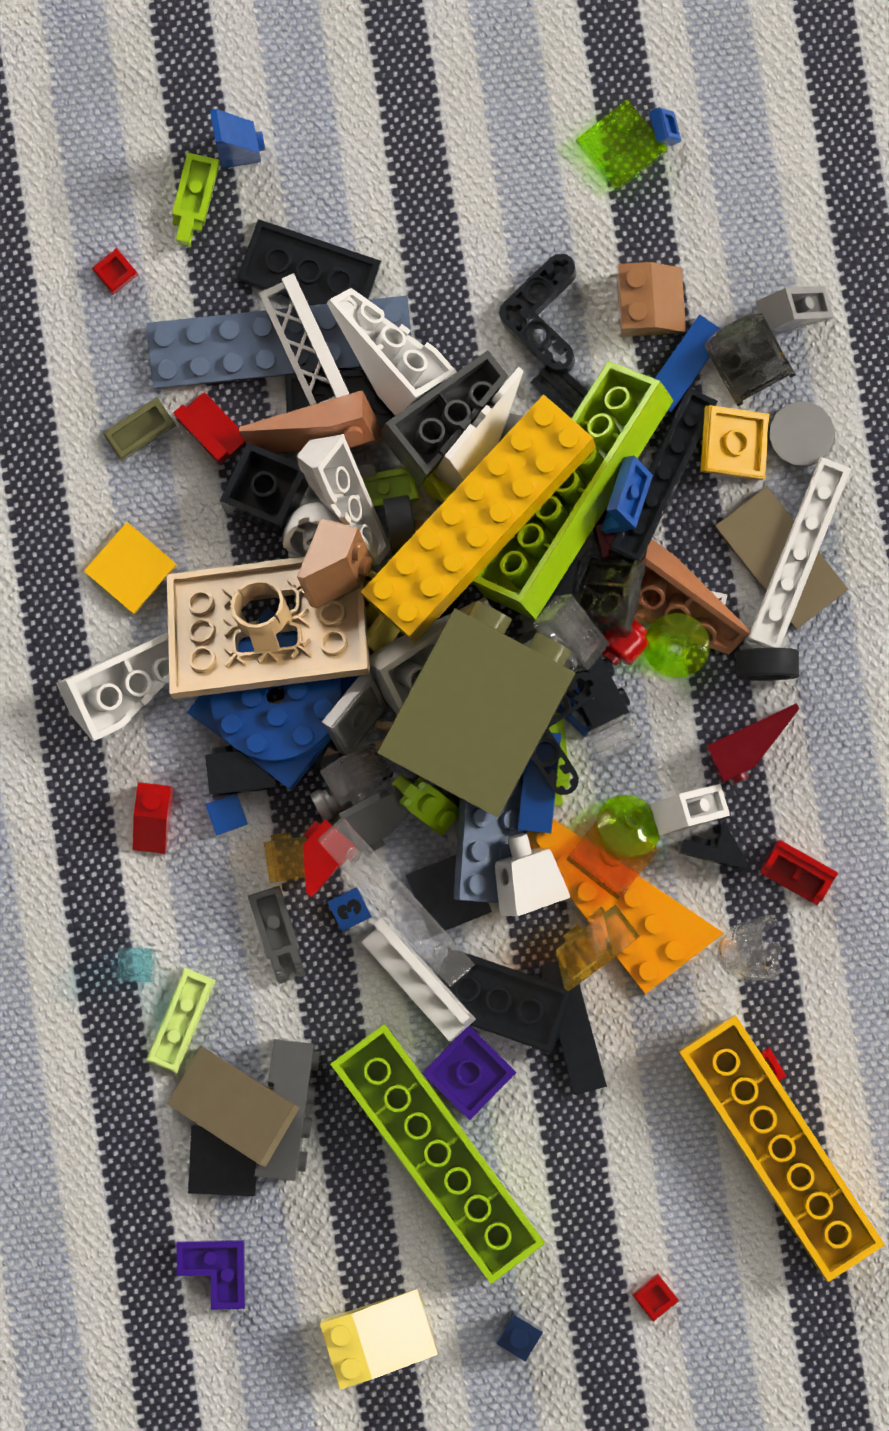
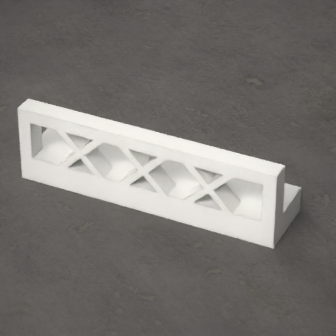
[259,273,349,406]
[361,918,476,1042]

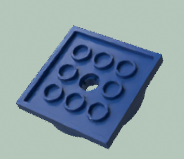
[187,608,360,791]

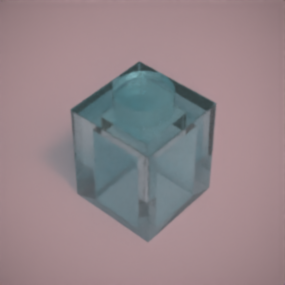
[117,948,156,982]

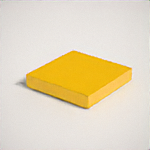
[700,405,769,480]
[84,522,178,615]

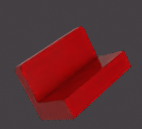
[173,392,245,466]

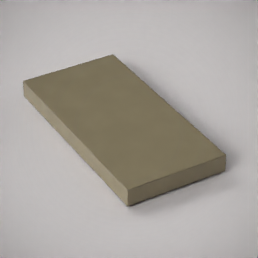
[714,486,848,631]
[167,1046,300,1167]

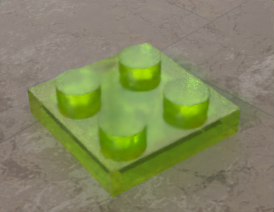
[576,99,668,192]

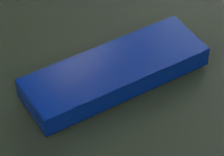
[655,314,727,414]
[518,733,561,834]

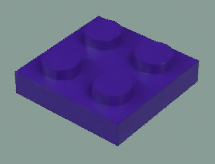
[422,1026,517,1120]

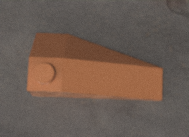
[239,390,383,453]
[605,539,750,655]

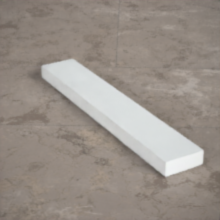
[747,457,851,648]

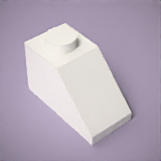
[650,784,730,836]

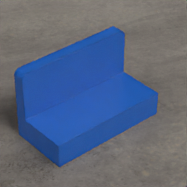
[601,455,653,534]

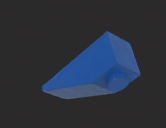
[210,109,266,169]

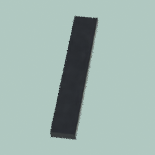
[608,387,718,567]

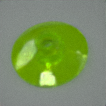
[644,613,710,678]
[596,795,661,857]

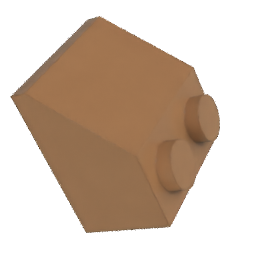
[616,262,686,337]
[297,518,372,608]

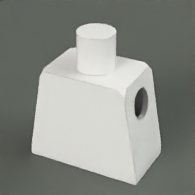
[495,833,570,916]

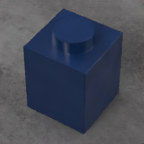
[496,1311,543,1362]

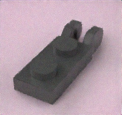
[248,886,306,984]

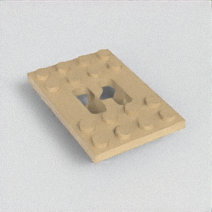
[167,556,370,699]

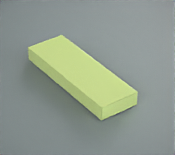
[146,968,216,1073]

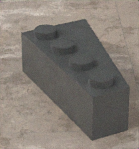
[379,350,508,487]
[254,1039,320,1181]

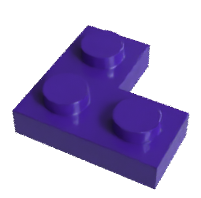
[176,1240,245,1310]

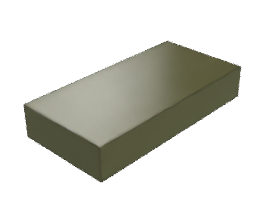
[103,397,176,462]

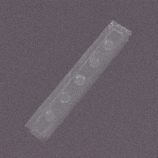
[317,818,475,987]

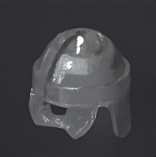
[717,915,783,983]

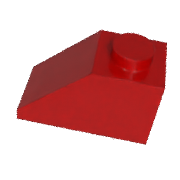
[132,782,174,854]
[303,820,356,898]

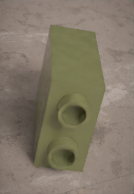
[377,601,576,818]

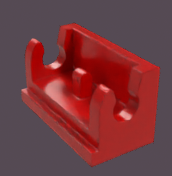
[759,840,838,906]

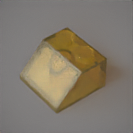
[556,904,640,992]

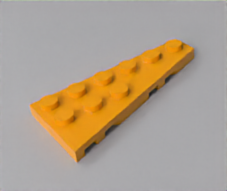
[527,819,724,995]

